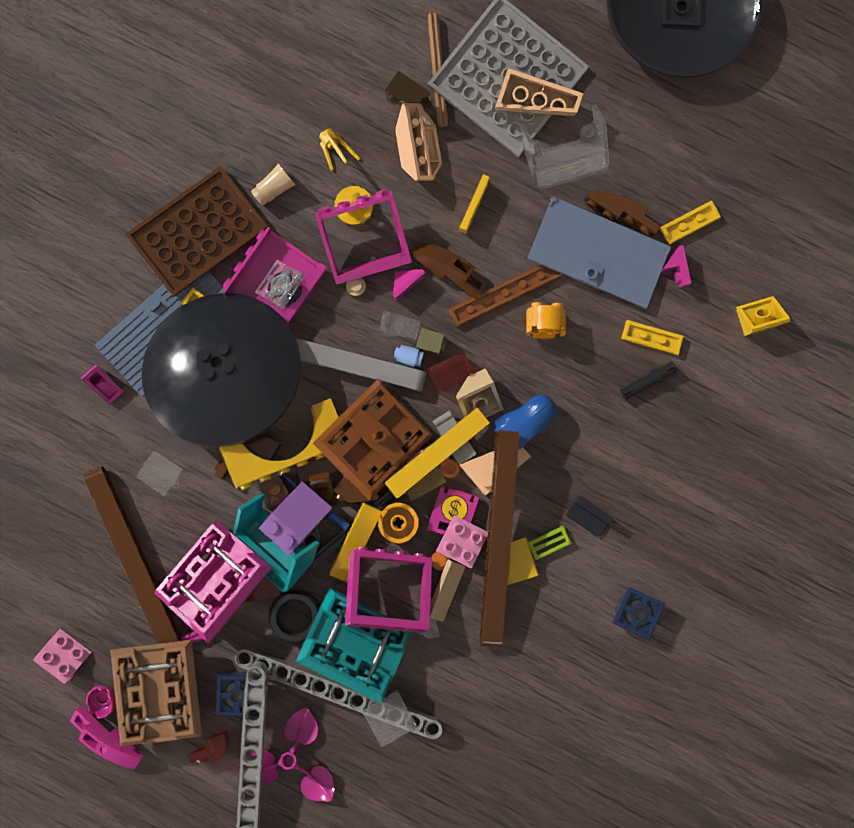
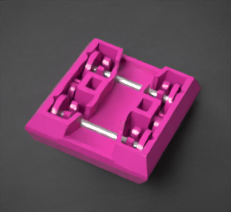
[154,520,272,643]

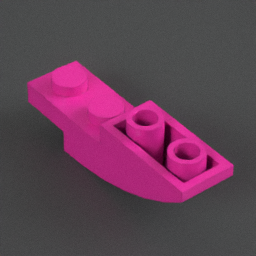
[70,706,143,769]

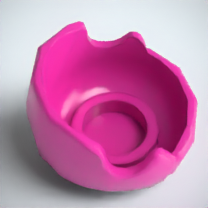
[86,685,116,719]

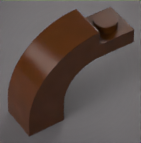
[214,435,281,479]

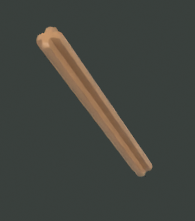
[428,13,448,127]

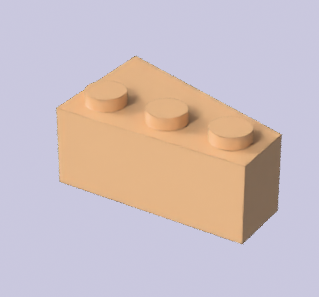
[459,447,531,496]

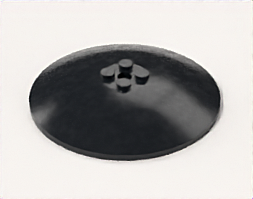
[606,0,764,78]
[142,293,301,447]

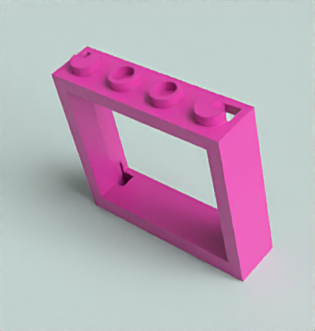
[315,190,412,285]
[345,547,432,633]

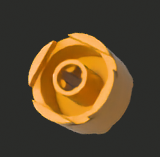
[526,302,566,339]
[378,503,419,543]

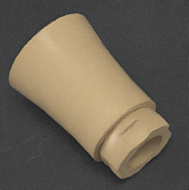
[251,163,295,206]

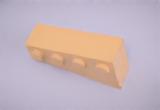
[494,68,583,116]

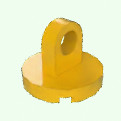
[335,186,373,225]

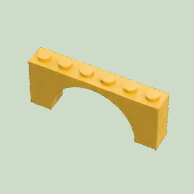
[219,398,347,490]

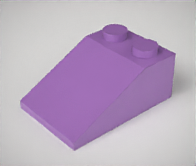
[259,481,333,555]

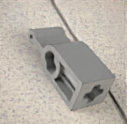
[432,411,476,465]

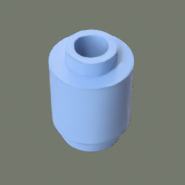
[393,344,424,368]

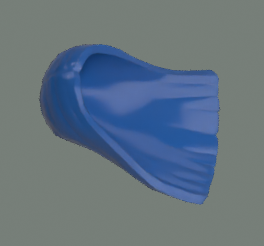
[493,394,557,450]

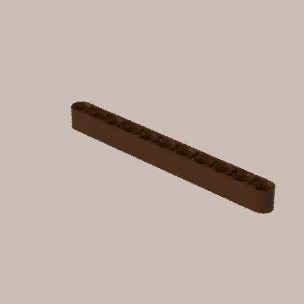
[479,430,519,647]
[83,466,182,668]

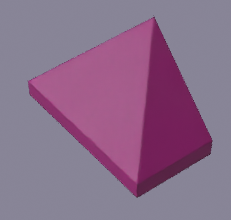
[393,269,425,301]

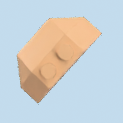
[395,103,442,181]

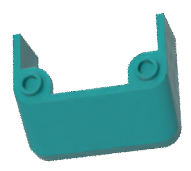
[233,492,319,592]

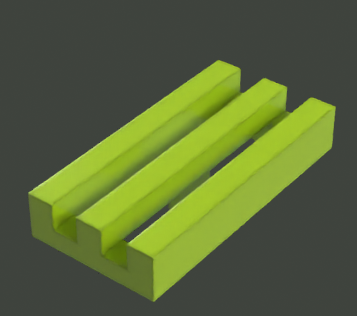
[528,526,572,560]

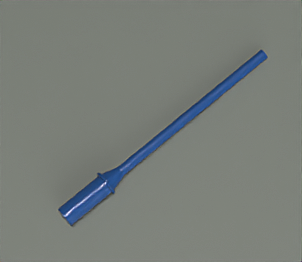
[277,472,350,530]

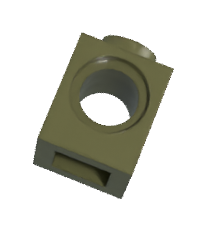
[416,328,447,356]

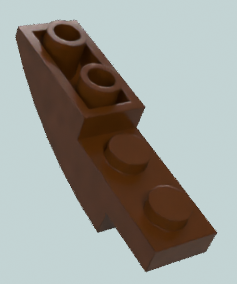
[584,192,660,237]
[410,242,487,299]

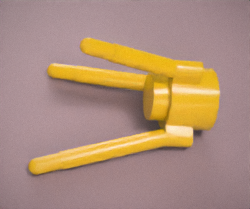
[319,128,360,171]

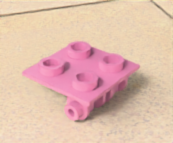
[436,515,488,568]
[33,629,91,684]

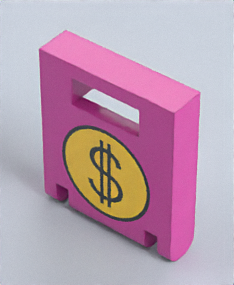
[426,485,479,536]

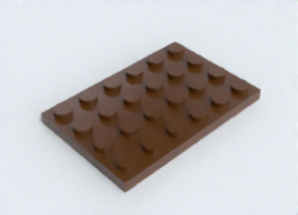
[125,166,268,297]

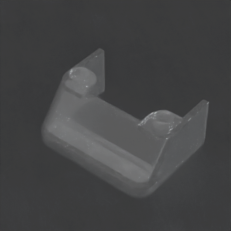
[520,104,610,189]

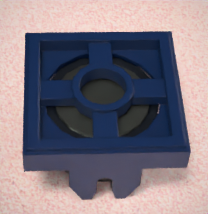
[612,586,666,640]
[216,671,259,716]

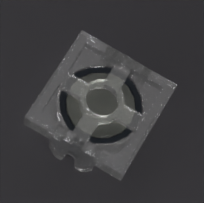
[255,260,305,310]

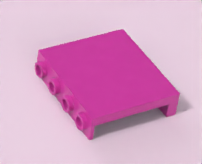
[223,227,327,325]

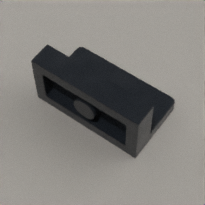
[566,496,614,537]

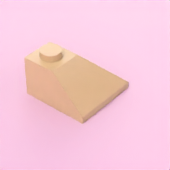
[456,369,504,418]

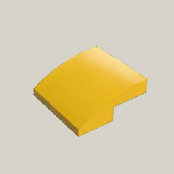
[507,537,539,585]

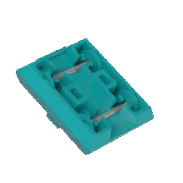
[296,587,412,703]

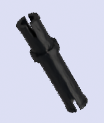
[619,361,677,401]

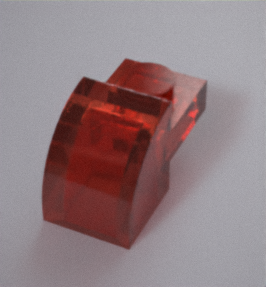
[244,578,280,602]
[188,730,229,764]

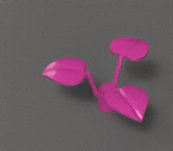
[251,708,334,801]

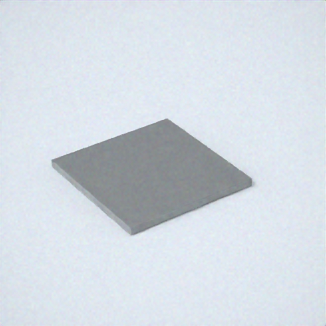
[427,0,590,158]

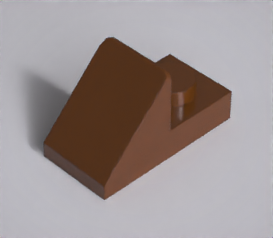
[309,472,337,506]

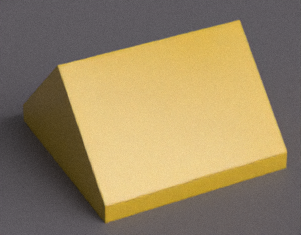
[736,296,790,336]

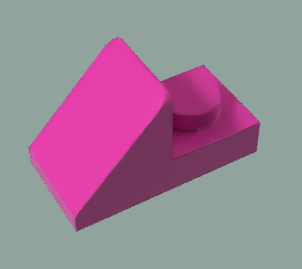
[661,245,691,288]
[81,365,124,404]

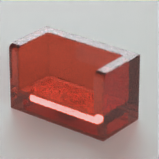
[427,352,473,392]

